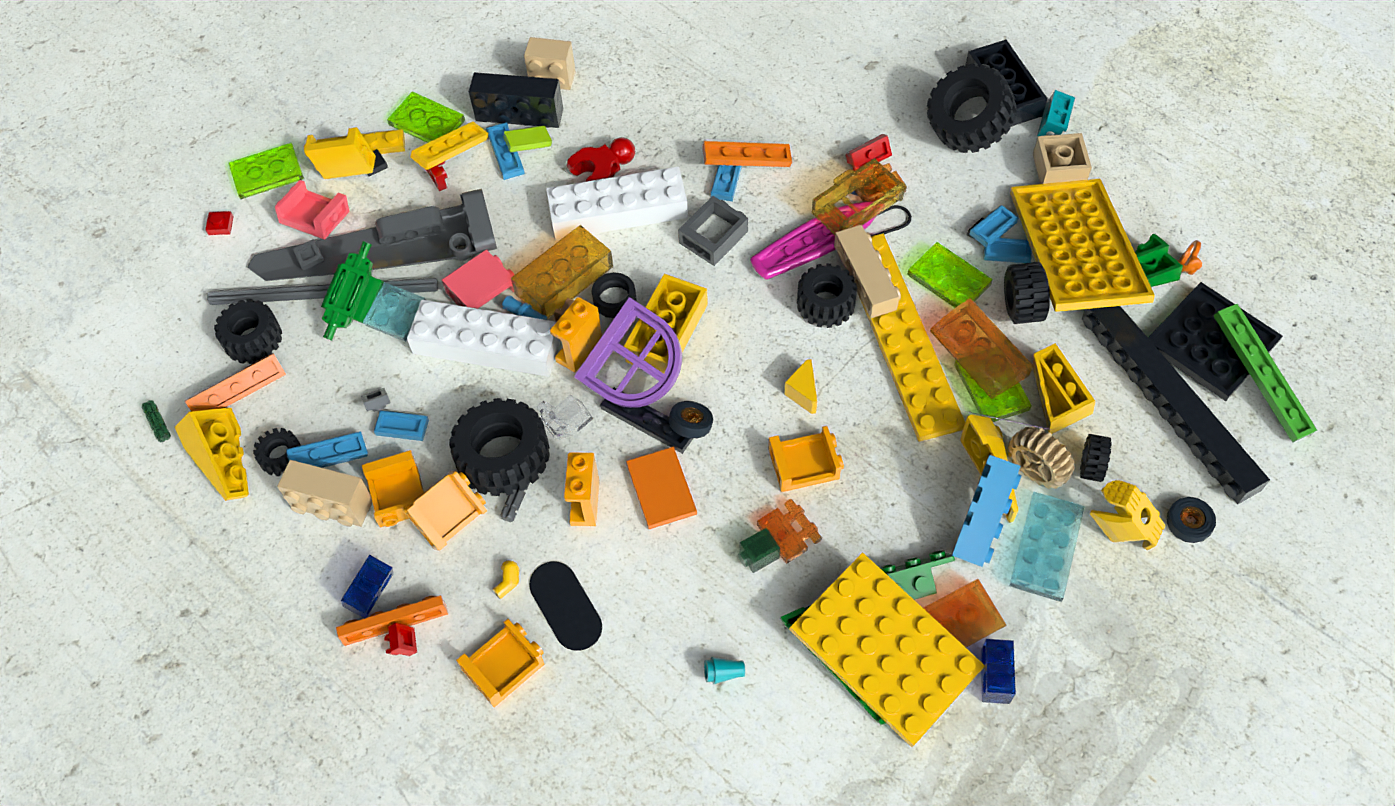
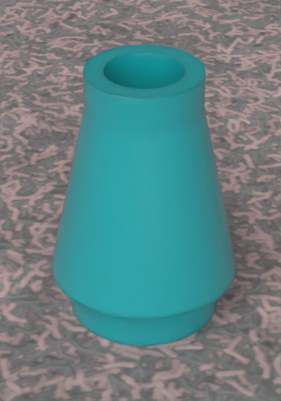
[704,657,745,685]

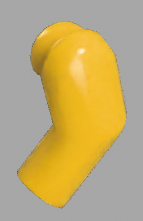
[492,560,519,599]

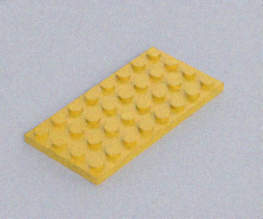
[1010,179,1155,312]

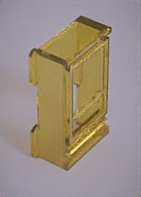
[812,158,907,235]

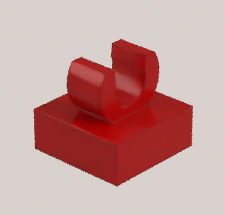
[384,623,417,656]

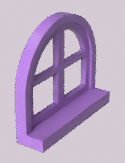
[574,297,682,408]

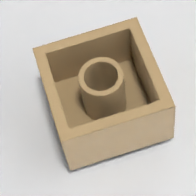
[524,37,576,90]
[1033,133,1092,184]

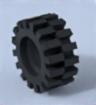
[253,428,301,476]
[1080,434,1112,482]

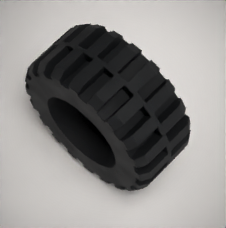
[927,64,1017,153]
[449,398,550,496]

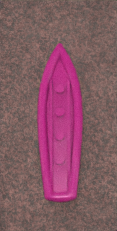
[750,201,883,280]

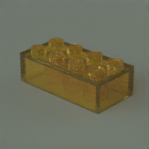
[511,225,613,319]

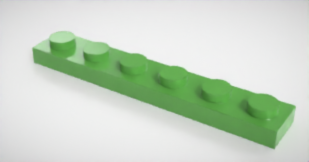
[1214,304,1317,443]

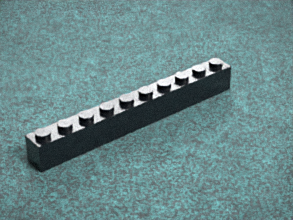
[1082,306,1270,505]

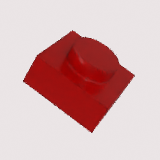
[205,211,234,235]

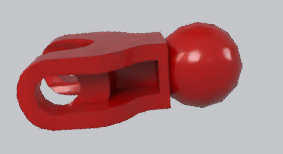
[567,137,636,182]

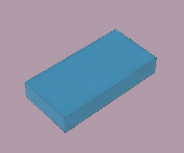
[969,205,1019,248]
[984,238,1032,263]
[374,410,429,441]

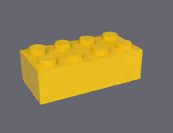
[624,274,708,374]

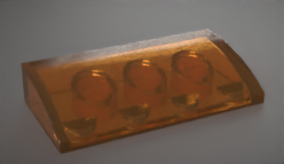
[930,298,1033,399]
[923,579,1007,648]

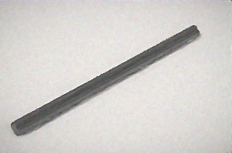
[207,278,438,305]

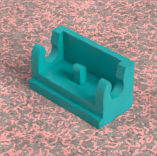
[1037,90,1075,136]

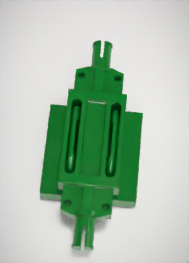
[321,241,384,341]

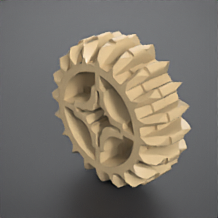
[1008,426,1075,489]

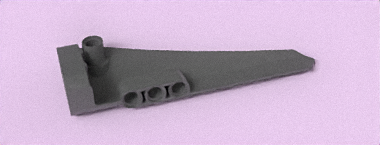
[248,188,497,281]

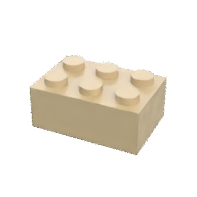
[277,460,372,527]

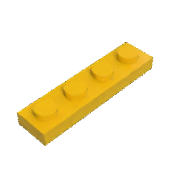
[410,121,489,170]
[317,129,405,154]

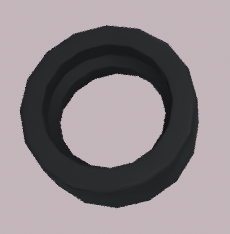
[591,272,637,318]

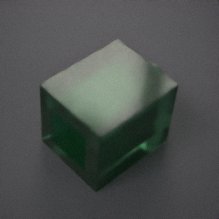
[738,528,780,573]

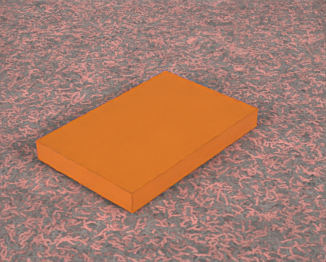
[626,447,697,529]

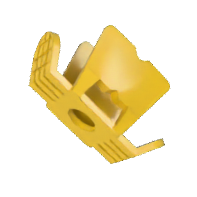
[1090,480,1165,550]

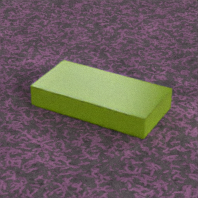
[503,126,552,152]

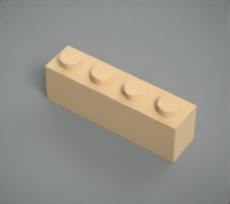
[834,225,901,318]

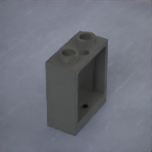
[678,196,748,266]

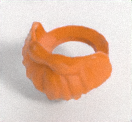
[1176,240,1202,275]

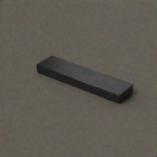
[600,387,694,454]

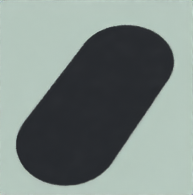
[529,561,602,651]

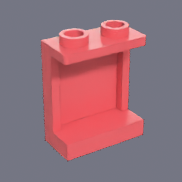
[275,180,350,240]
[442,249,517,309]

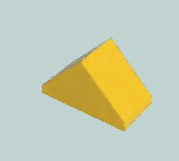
[784,359,817,414]

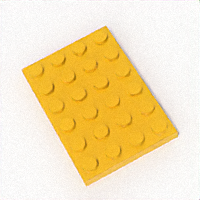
[789,552,985,747]

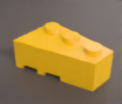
[1032,343,1095,434]

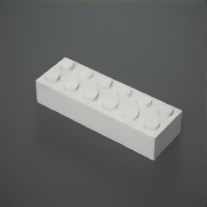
[546,167,688,240]
[407,300,561,377]

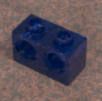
[341,555,394,619]
[981,639,1016,704]

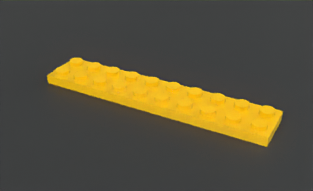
[857,233,965,442]

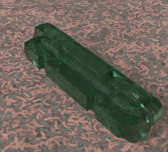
[141,400,171,443]

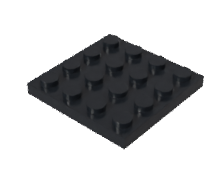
[1148,282,1283,401]

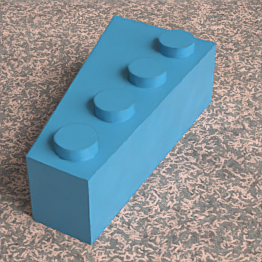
[952,455,1022,567]

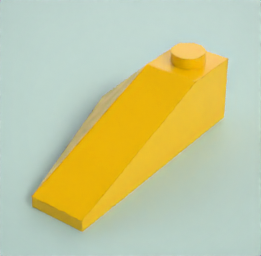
[175,408,249,501]
[960,414,1018,523]

